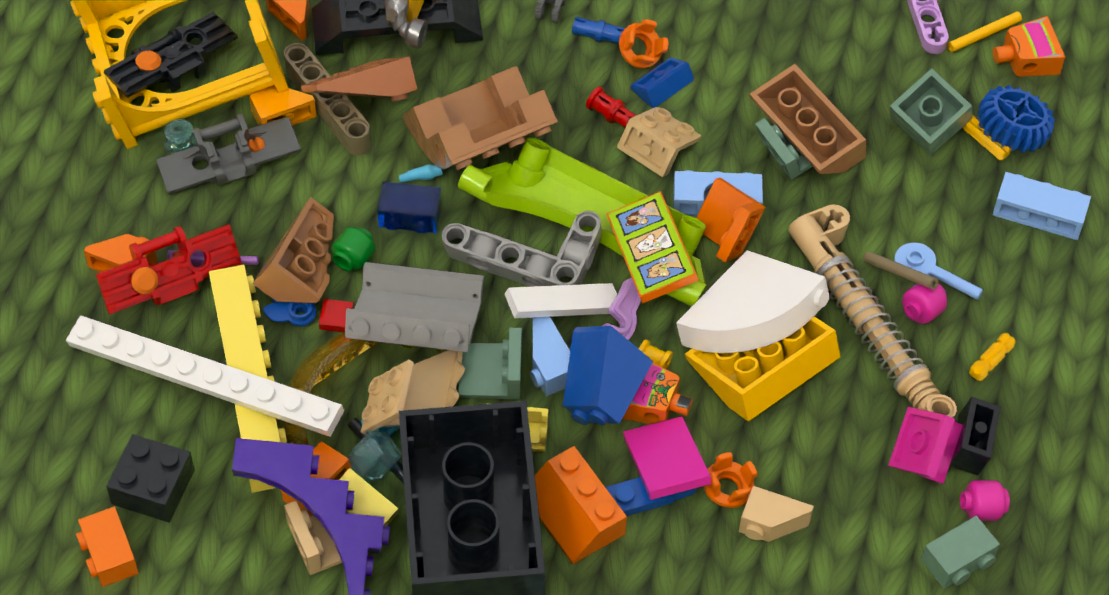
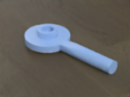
[894,243,983,300]

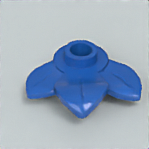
[263,298,317,326]

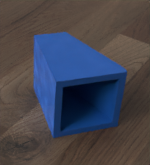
[563,326,653,425]

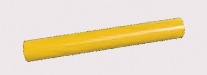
[947,11,1022,53]

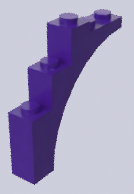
[232,438,390,595]

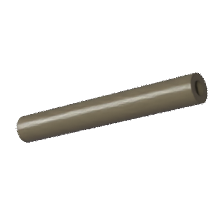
[863,251,939,290]

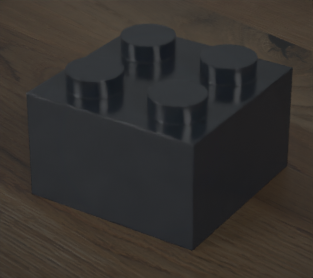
[106,434,195,523]

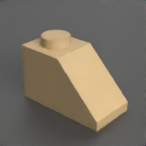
[739,486,814,542]

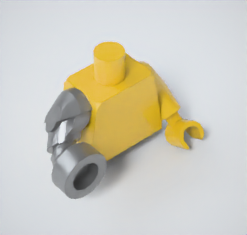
[384,0,428,49]

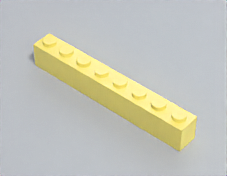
[209,265,287,493]

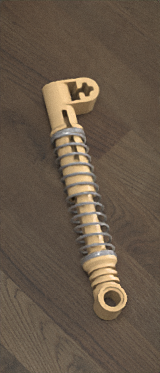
[788,204,957,418]

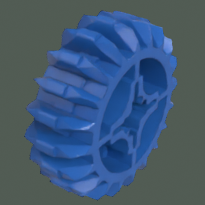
[976,85,1055,153]

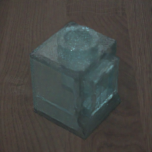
[347,430,402,481]

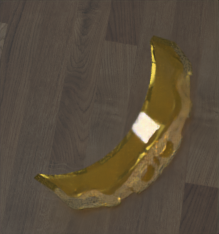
[284,332,447,445]

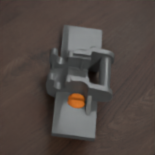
[156,113,301,194]

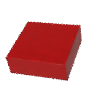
[319,299,354,333]

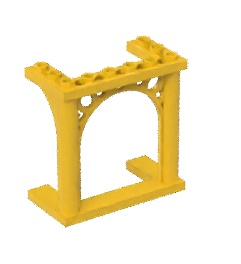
[70,0,289,149]

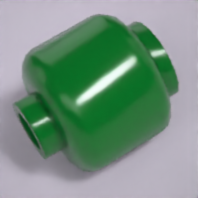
[331,227,376,271]

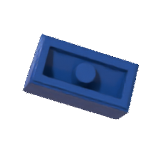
[630,57,694,108]

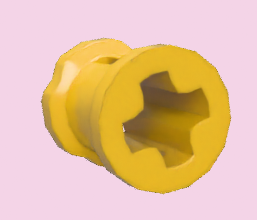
[639,339,673,369]

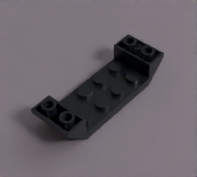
[312,0,483,55]

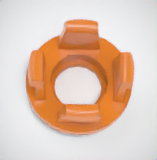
[619,19,669,69]
[703,452,757,508]

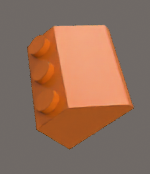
[535,446,627,565]

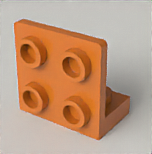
[696,178,766,262]

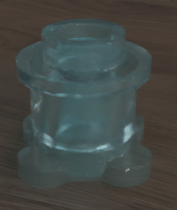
[164,119,197,153]

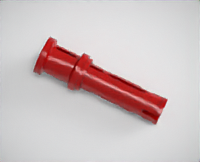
[586,86,637,128]

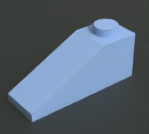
[530,317,570,396]

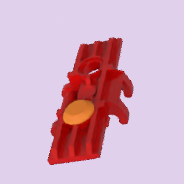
[95,224,242,314]

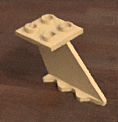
[361,350,465,435]

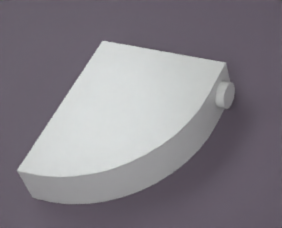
[676,250,829,353]

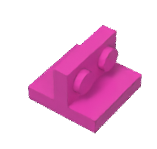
[888,407,963,484]

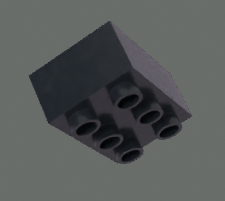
[399,401,545,595]

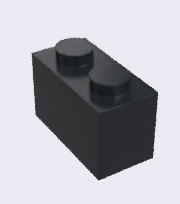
[950,397,1001,476]

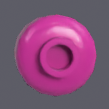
[902,283,947,324]
[960,480,1010,521]

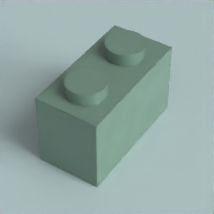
[921,515,1000,589]

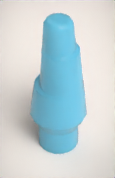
[399,164,443,183]

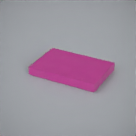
[623,416,711,500]

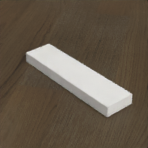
[505,283,617,318]

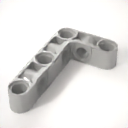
[442,211,602,287]

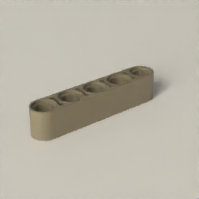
[284,43,371,155]

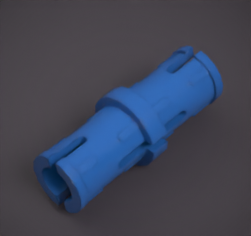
[572,16,625,44]

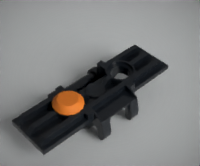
[104,12,238,98]

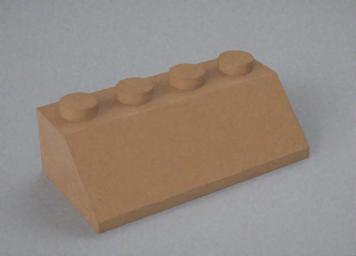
[749,64,866,174]

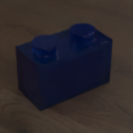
[377,182,442,233]

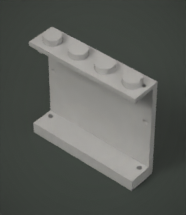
[345,262,484,352]

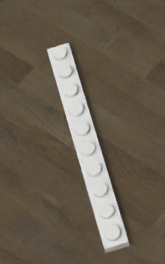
[66,315,344,437]

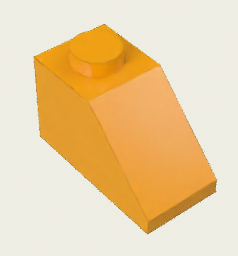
[249,85,317,126]

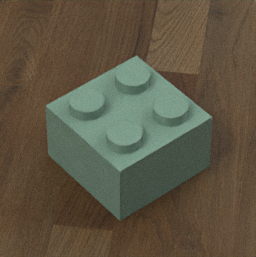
[890,68,972,156]

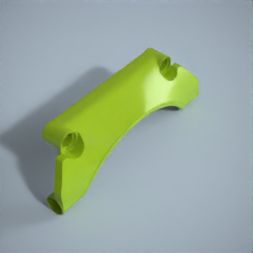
[458,137,707,307]

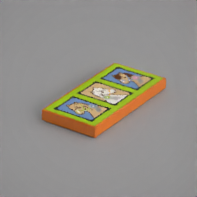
[607,191,699,303]

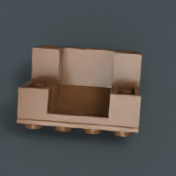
[402,66,558,170]

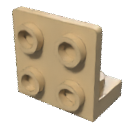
[617,107,701,177]
[284,501,348,575]

